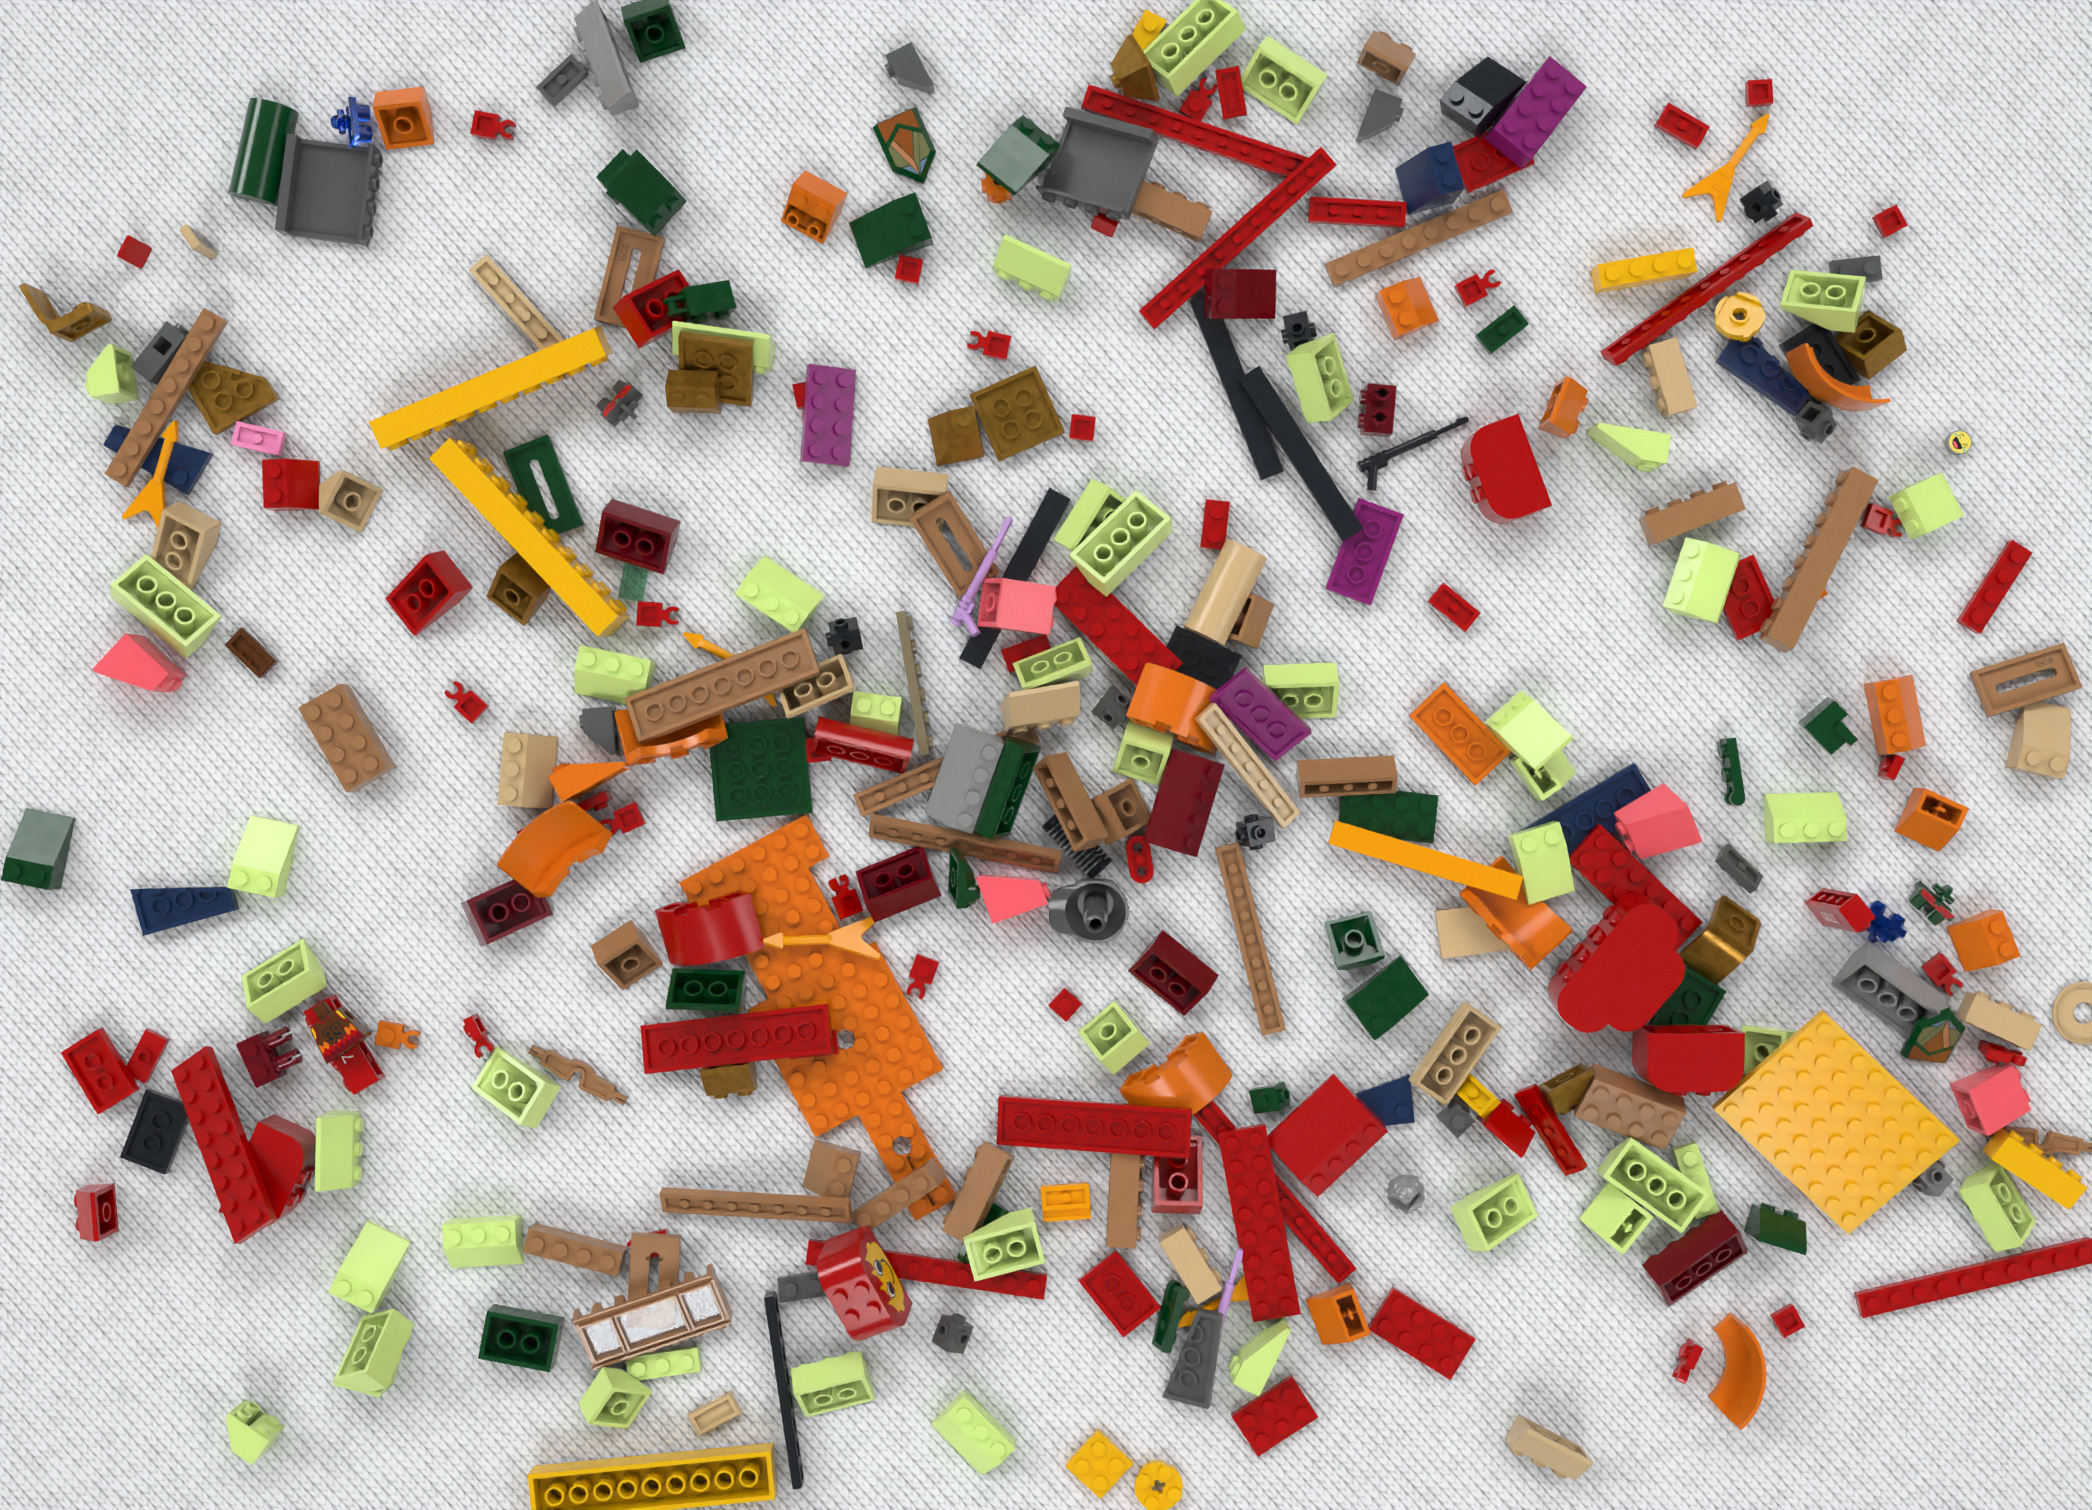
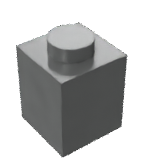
[1436,1100,1475,1138]

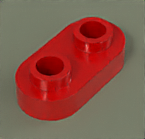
[1125,835,1154,884]

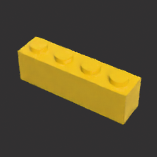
[1591,247,1698,294]
[1983,1128,2088,1210]

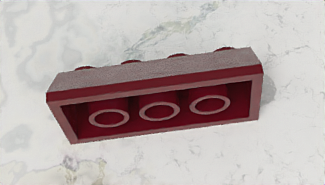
[1143,748,1225,857]
[1642,1210,1748,1306]

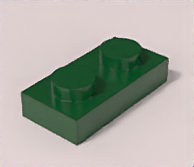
[1475,305,1529,356]

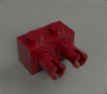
[1357,383,1397,437]
[236,1026,303,1088]

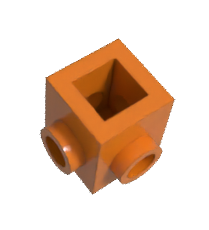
[981,173,1012,203]

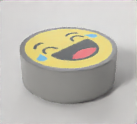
[1945,430,1972,455]

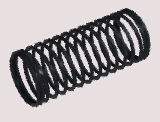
[1042,814,1112,878]

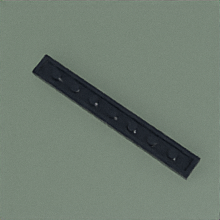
[1189,295,1284,481]
[1238,366,1363,542]
[959,488,1071,670]
[764,1291,804,1490]

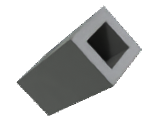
[131,321,190,385]

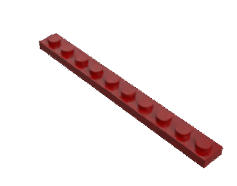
[1081,84,1309,178]
[1139,147,1337,330]
[1600,212,1813,366]
[1193,1100,1357,1284]
[1854,1237,2092,1318]
[805,1239,1047,1300]

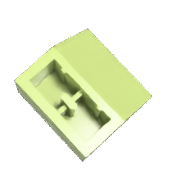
[1509,750,1577,801]
[1578,1181,1654,1255]
[226,1399,285,1465]

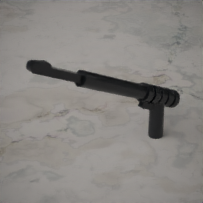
[1357,417,1469,491]

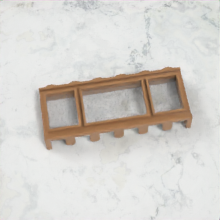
[572,1263,732,1370]

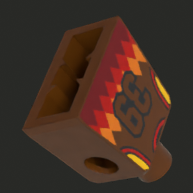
[310,1001,372,1064]

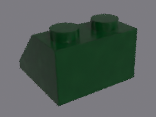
[621,0,686,63]
[1744,1202,1807,1255]

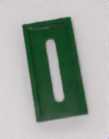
[503,434,584,535]

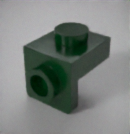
[1249,1081,1290,1114]

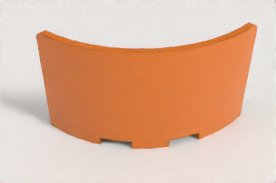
[1785,343,1891,411]
[1126,663,1229,756]
[614,710,728,765]
[497,801,612,898]
[1459,856,1572,970]
[1119,1032,1232,1115]
[1708,1312,1766,1430]

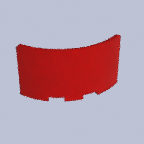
[654,890,764,966]

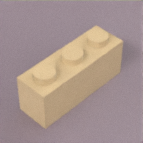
[1642,337,1698,418]
[1955,990,2042,1051]
[1158,1223,1223,1304]

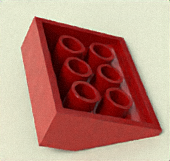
[1267,1073,1388,1197]

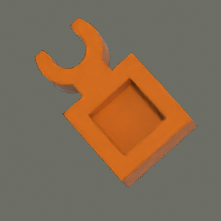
[374,1020,421,1049]

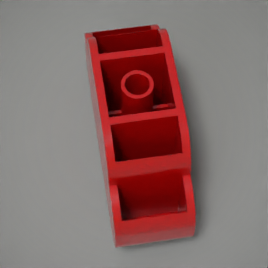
[1548,893,1685,1033]

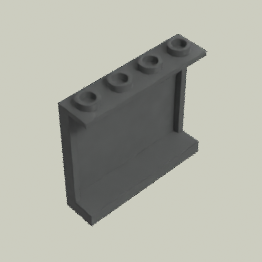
[1035,107,1159,221]
[275,133,383,246]

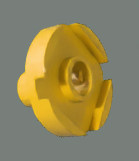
[1714,292,1765,342]
[1134,1460,1183,1510]

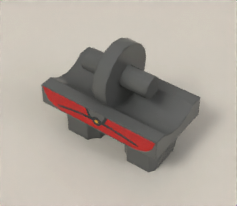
[597,380,643,427]

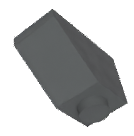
[884,42,935,94]
[1355,89,1404,142]
[579,706,620,755]

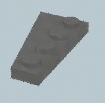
[1162,1308,1223,1409]

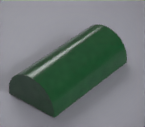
[228,98,299,206]
[974,737,1041,839]

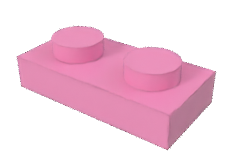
[231,421,287,457]

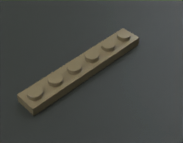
[896,611,934,756]

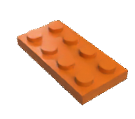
[1408,682,1511,786]

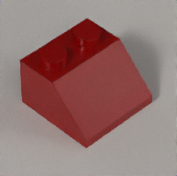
[262,459,320,511]
[1476,1098,1535,1158]
[74,1183,119,1242]

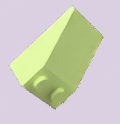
[1780,270,1866,333]
[1586,423,1671,472]
[1485,691,1574,771]
[227,816,299,898]
[1507,821,1575,905]
[472,1046,561,1129]
[1450,1173,1538,1252]
[963,1207,1045,1281]
[328,1221,411,1313]
[1227,1317,1291,1396]

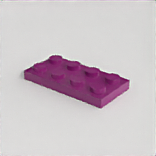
[800,364,856,467]
[1325,498,1404,606]
[1210,667,1311,761]

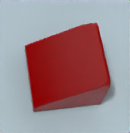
[1091,213,1121,237]
[117,235,152,269]

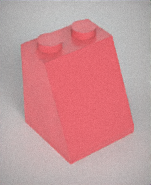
[977,578,1057,635]
[92,633,187,693]
[1614,783,1702,859]
[976,874,1051,924]
[1950,1062,2031,1136]

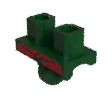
[1908,881,1955,926]

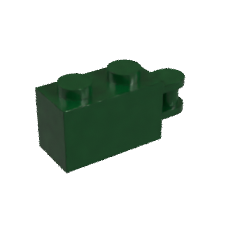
[663,280,737,324]

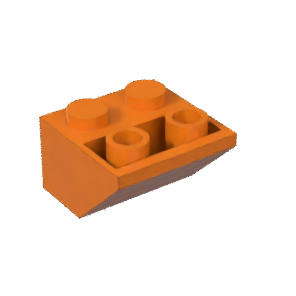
[781,170,848,244]
[1894,788,1969,852]
[1305,1282,1371,1345]

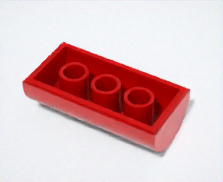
[810,716,914,774]

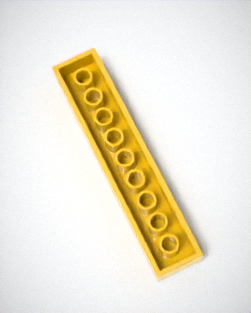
[368,326,613,451]
[429,438,630,637]
[528,1442,778,1510]

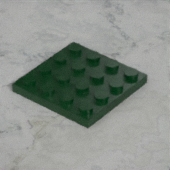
[709,717,813,822]

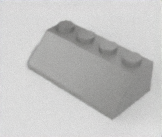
[573,0,639,116]
[925,723,1004,834]
[1832,941,1947,1038]

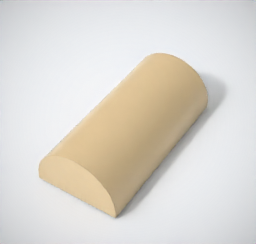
[1183,539,1267,645]
[1408,1000,1502,1106]

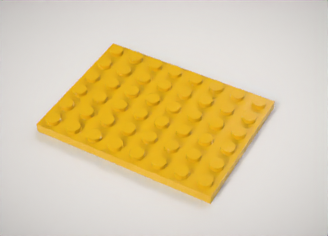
[1712,1009,1961,1235]

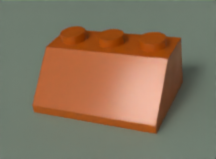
[1864,675,1926,755]

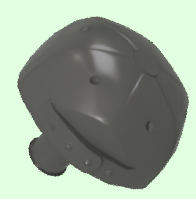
[1049,878,1130,943]

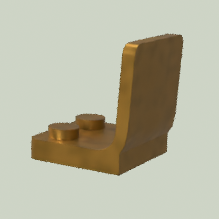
[19,283,112,343]
[1679,895,1761,984]

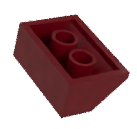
[595,499,681,575]
[855,846,942,923]
[1128,930,1219,1016]

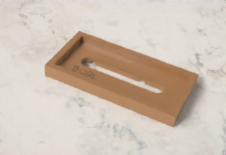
[594,226,665,328]
[908,491,1000,598]
[1969,643,2082,718]
[626,1232,681,1330]

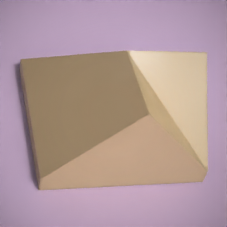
[319,469,383,532]

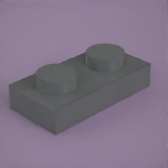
[536,54,589,108]
[1829,255,1883,283]
[1715,843,1763,894]
[777,1271,827,1303]

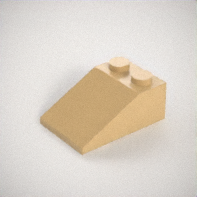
[151,501,222,591]
[2005,701,2071,779]

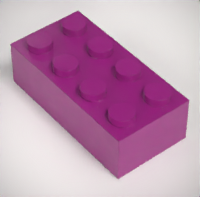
[1484,56,1587,169]

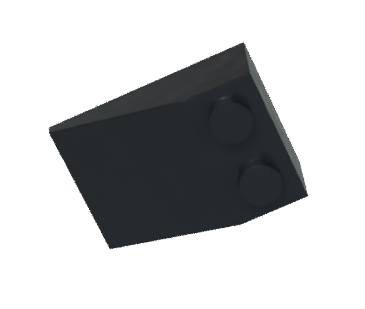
[1439,56,1526,139]

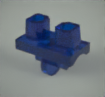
[330,97,373,149]
[1866,900,1907,943]

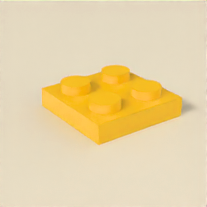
[1065,1428,1133,1499]

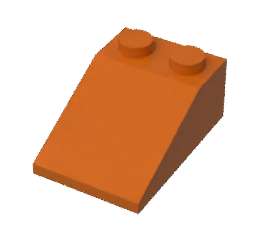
[548,762,635,802]

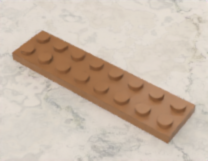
[625,628,822,744]

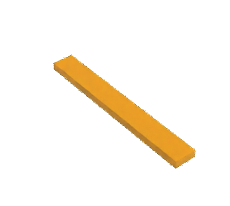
[1328,820,1523,900]

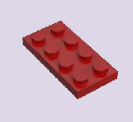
[1368,1286,1476,1380]

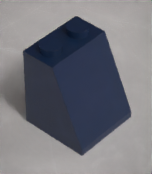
[1395,141,1464,216]

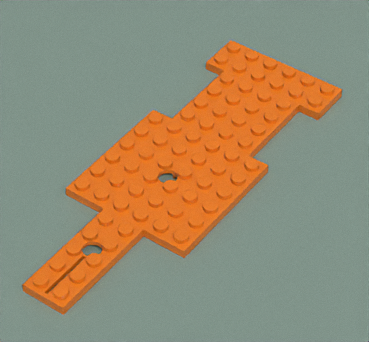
[679,814,956,1221]

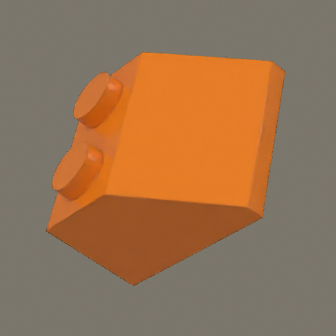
[372,86,435,150]
[1375,277,1439,341]
[1538,376,1588,439]
[1946,909,2021,972]

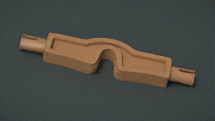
[528,1044,628,1106]
[1987,1126,2092,1155]

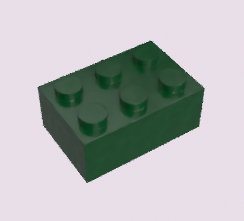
[478,1304,565,1372]

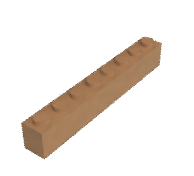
[1759,467,1879,653]

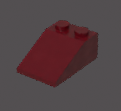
[1204,269,1277,319]
[461,879,553,947]

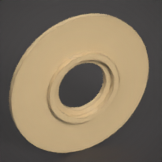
[2052,982,2092,1044]

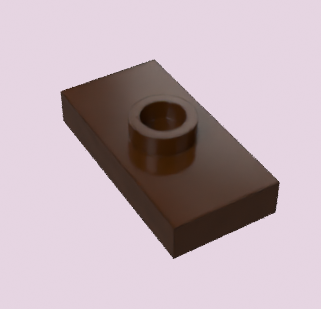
[225,627,279,679]

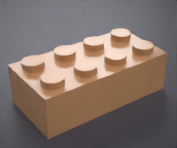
[298,684,396,792]
[1573,1063,1686,1151]

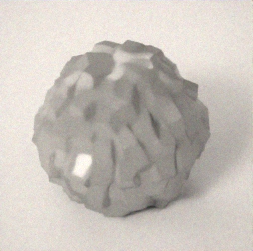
[1387,1174,1425,1214]

